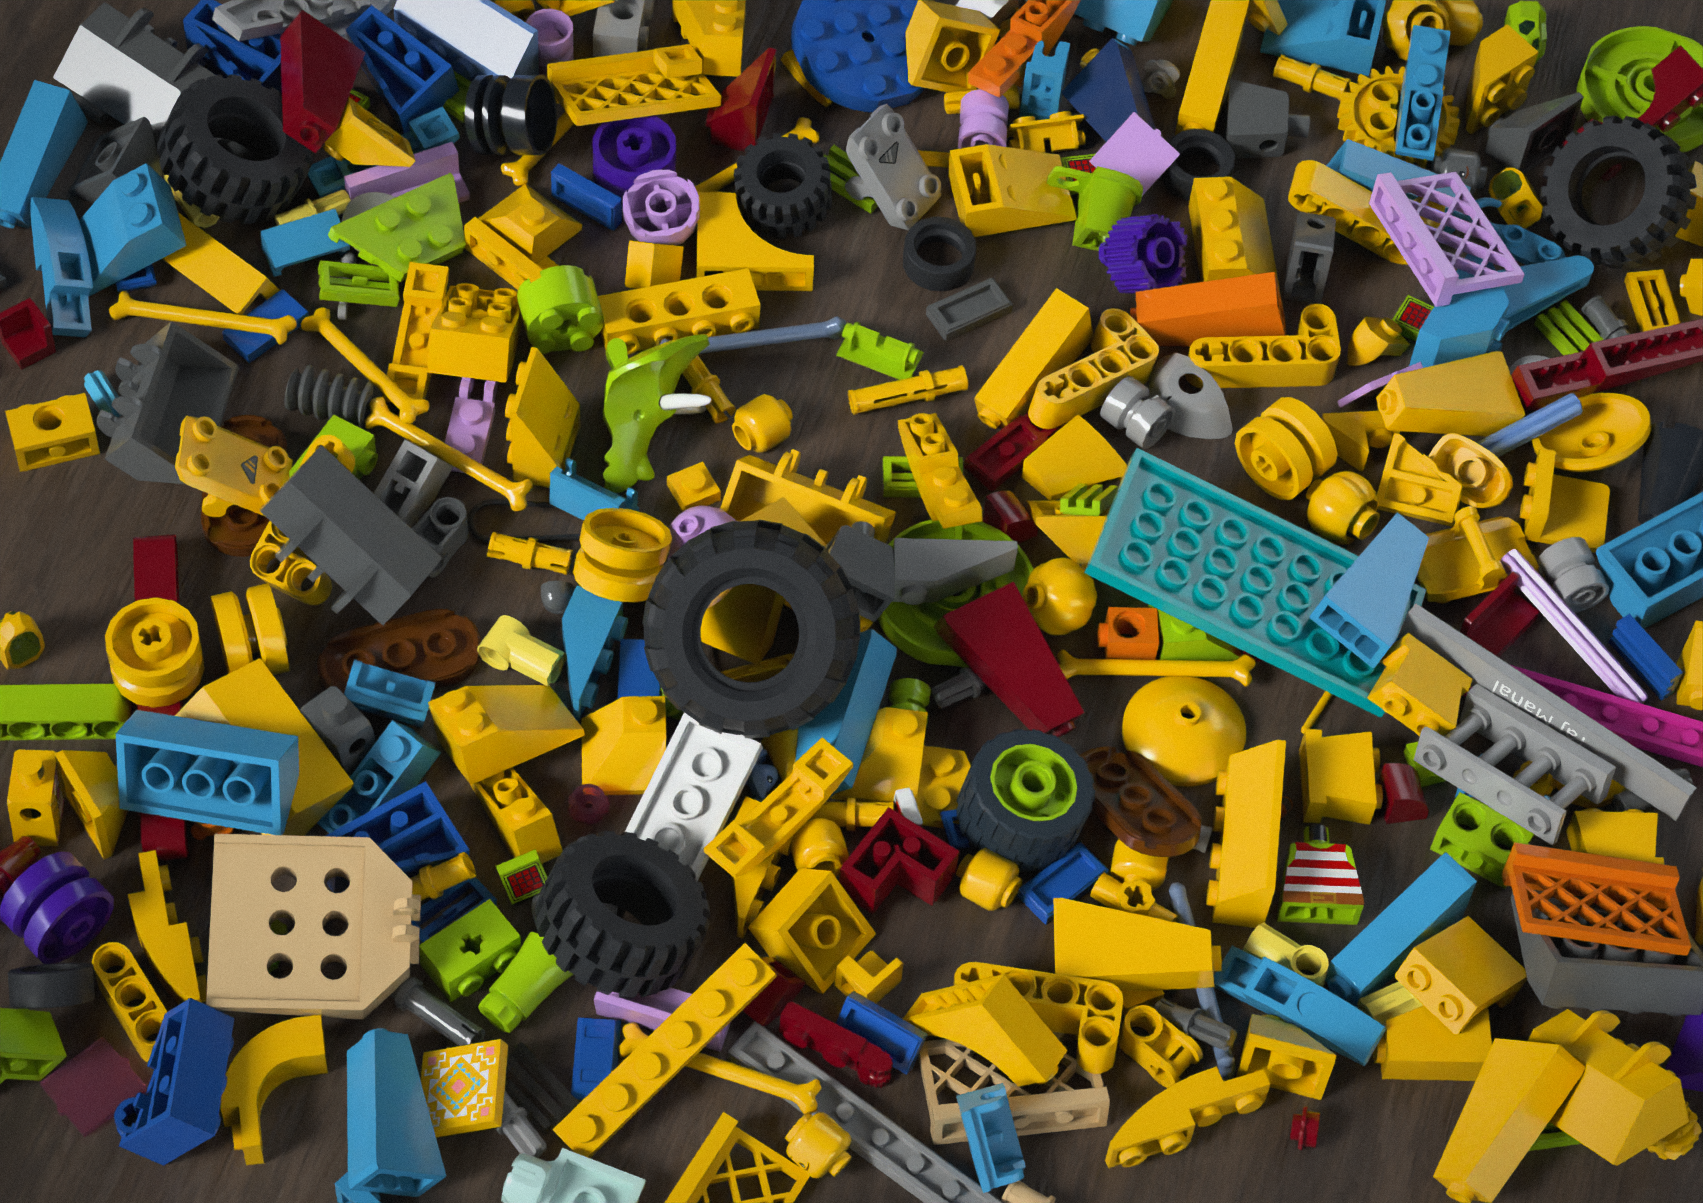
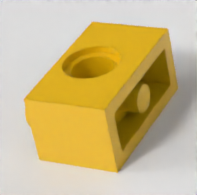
[5,393,100,472]

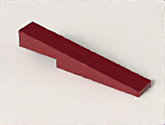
[1511,319,1703,413]

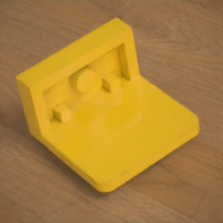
[1520,448,1610,553]

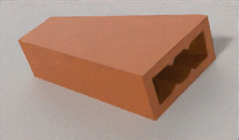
[1130,272,1287,347]

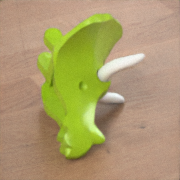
[603,334,711,493]

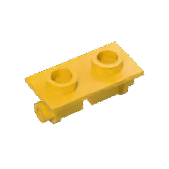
[1007,111,1085,153]

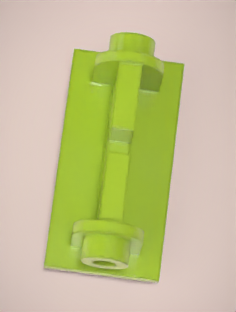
[836,322,924,380]

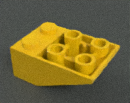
[948,144,1077,237]
[428,283,523,383]
[505,347,580,488]

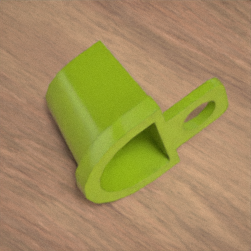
[1047,166,1143,251]

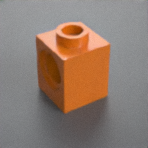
[1097,607,1159,660]

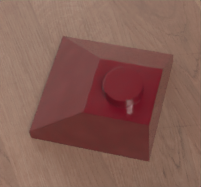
[706,47,776,152]

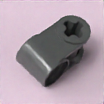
[411,497,469,578]

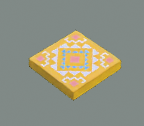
[421,1039,508,1138]

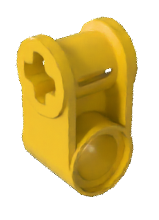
[1118,1005,1203,1088]

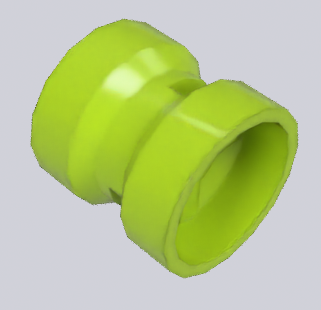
[889,678,931,727]

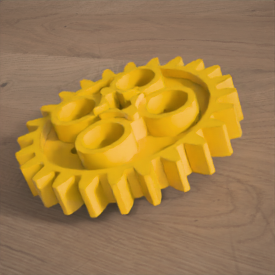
[1337,66,1460,169]

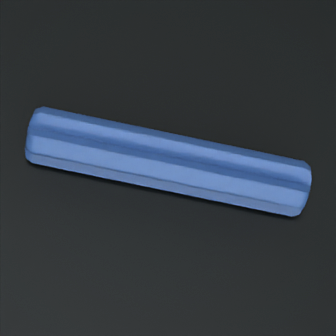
[1476,393,1583,457]

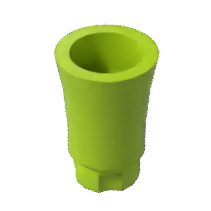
[478,932,574,1033]

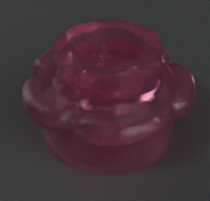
[568,784,610,824]

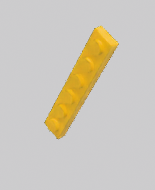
[553,943,777,1158]

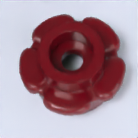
[1290,1106,1320,1150]

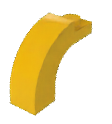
[221,1015,328,1166]

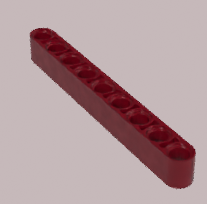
[133,534,188,861]

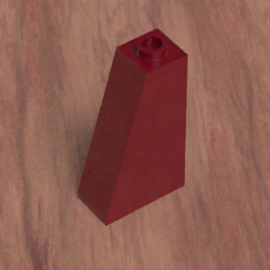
[280,10,365,153]
[933,581,1085,737]

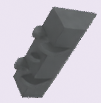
[53,2,215,146]
[97,321,239,484]
[260,445,442,625]

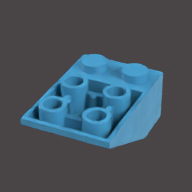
[1260,0,1386,76]

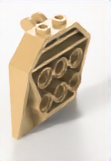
[206,834,421,1019]

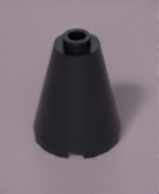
[1638,422,1703,524]

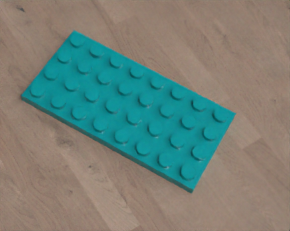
[1084,448,1427,718]

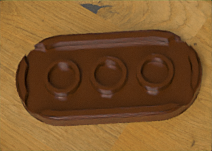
[201,415,288,557]
[317,608,481,694]
[1079,746,1201,857]

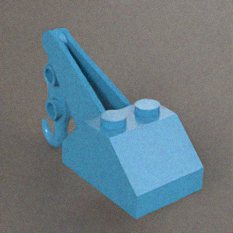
[1409,197,1594,368]

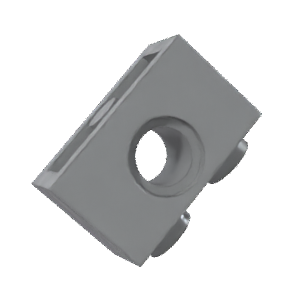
[593,0,654,58]

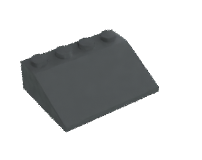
[1510,891,1703,1016]

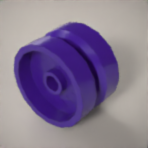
[593,115,676,209]
[0,852,114,964]

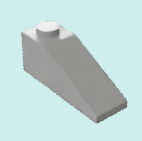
[374,439,453,528]
[892,538,1018,605]

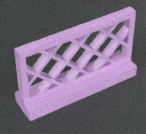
[1369,172,1525,307]

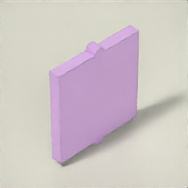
[1089,112,1180,196]
[1337,362,1423,408]

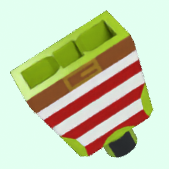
[1277,825,1364,925]

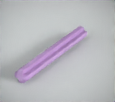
[1500,549,1648,704]

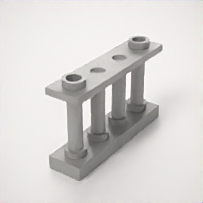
[1414,684,1616,846]

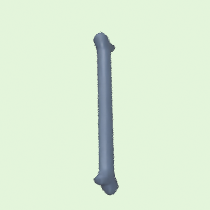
[660,316,846,354]
[1169,882,1237,1080]

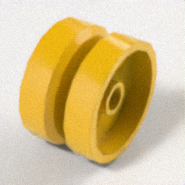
[1235,397,1338,500]
[573,508,672,602]
[211,583,290,675]
[105,598,205,708]

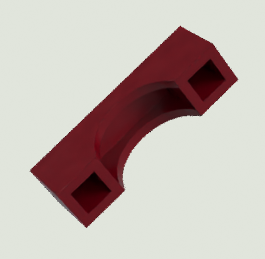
[1563,45,1703,183]

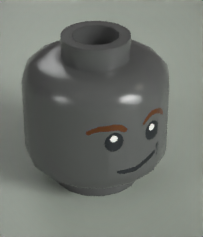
[1430,147,1487,196]

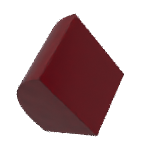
[982,490,1038,544]
[1378,763,1429,824]
[742,956,806,1026]

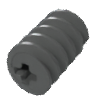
[284,364,374,429]

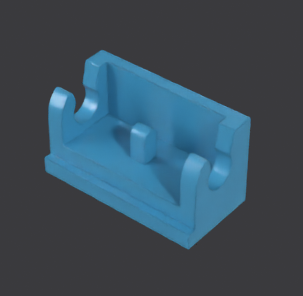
[1019,41,1070,120]
[261,209,350,277]
[549,457,639,520]
[344,660,435,728]
[956,1083,1026,1193]

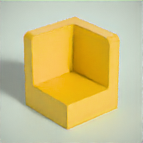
[625,241,684,289]
[834,951,904,1004]

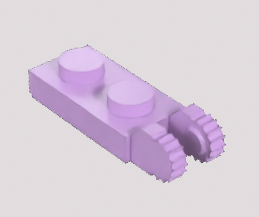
[445,377,498,473]

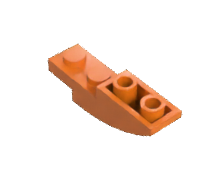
[968,0,1081,98]

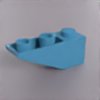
[562,586,628,721]
[317,720,441,833]

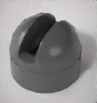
[541,581,574,614]

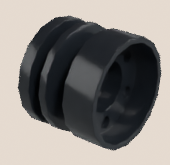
[465,75,557,155]

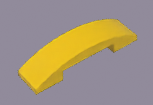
[382,262,449,402]
[704,737,853,879]

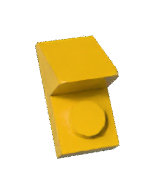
[1321,411,1400,471]

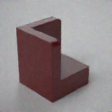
[0,297,56,370]

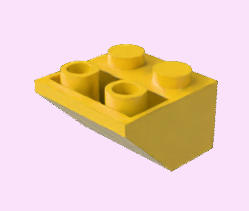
[1466,24,1539,134]

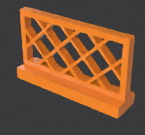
[1501,842,1692,956]

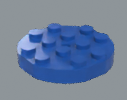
[791,0,925,112]

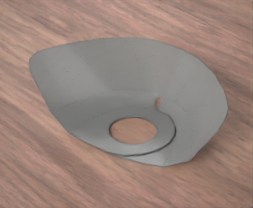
[1148,353,1233,439]

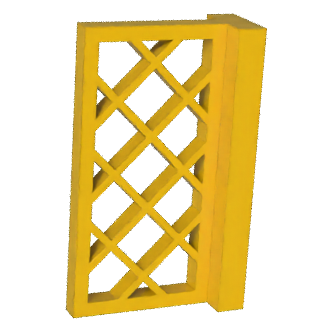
[547,47,721,126]
[665,1112,810,1203]

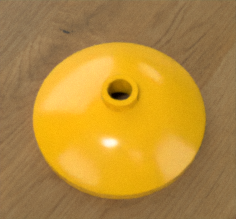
[1532,393,1652,472]
[1122,676,1246,787]

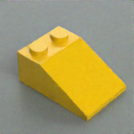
[428,685,585,785]

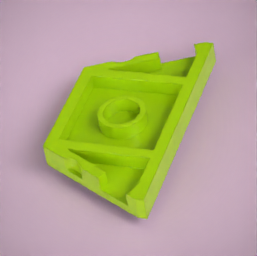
[328,172,466,282]

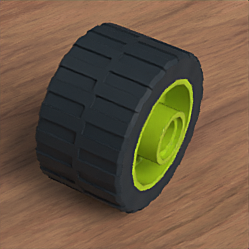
[956,729,1095,872]

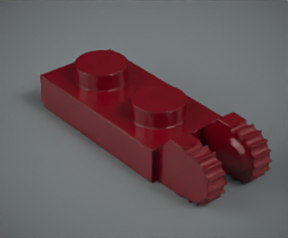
[964,412,1067,492]
[779,1001,893,1089]

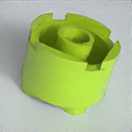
[517,265,604,354]

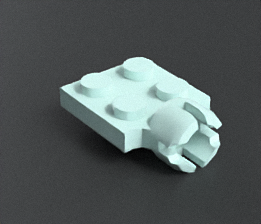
[501,1148,646,1203]

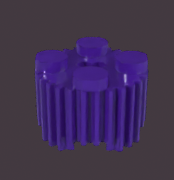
[1099,214,1188,294]

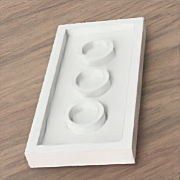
[625,712,763,882]

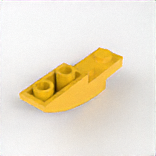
[898,413,982,529]
[128,850,207,1005]
[1105,1066,1271,1168]

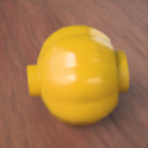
[1382,0,1450,61]
[1306,471,1380,545]
[1022,558,1097,635]

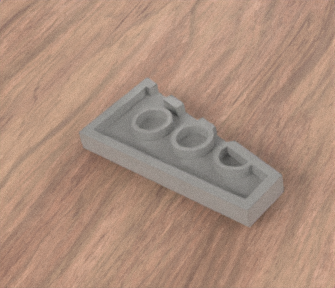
[212,0,372,42]

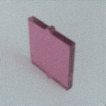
[40,1037,147,1137]

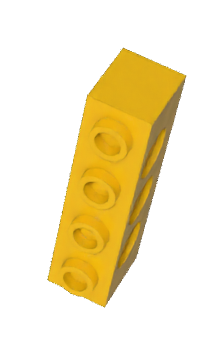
[598,268,760,355]

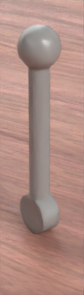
[338,252,357,320]

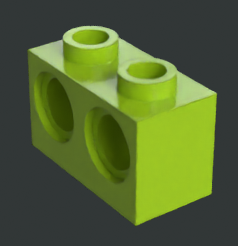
[1430,792,1534,889]

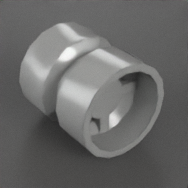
[1100,376,1176,449]
[1538,537,1609,613]

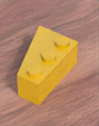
[672,0,746,77]

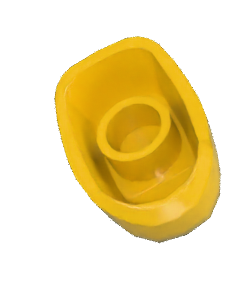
[1428,433,1513,509]

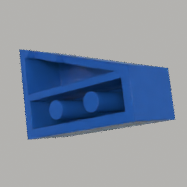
[183,0,282,97]
[345,5,459,134]
[325,781,470,893]
[119,998,235,1166]

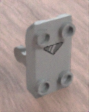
[845,104,942,230]

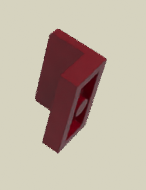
[1460,571,1540,657]

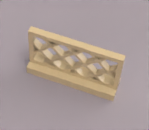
[918,1032,1110,1145]

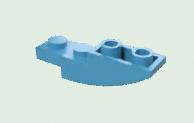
[1395,25,1451,161]
[29,197,93,337]
[1214,946,1386,1066]

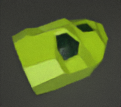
[1504,1,1547,64]

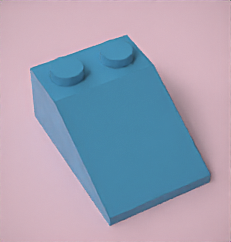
[79,163,187,297]

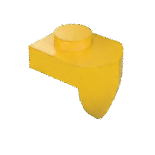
[1347,317,1410,366]

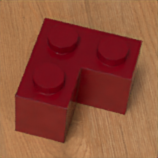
[839,807,959,914]

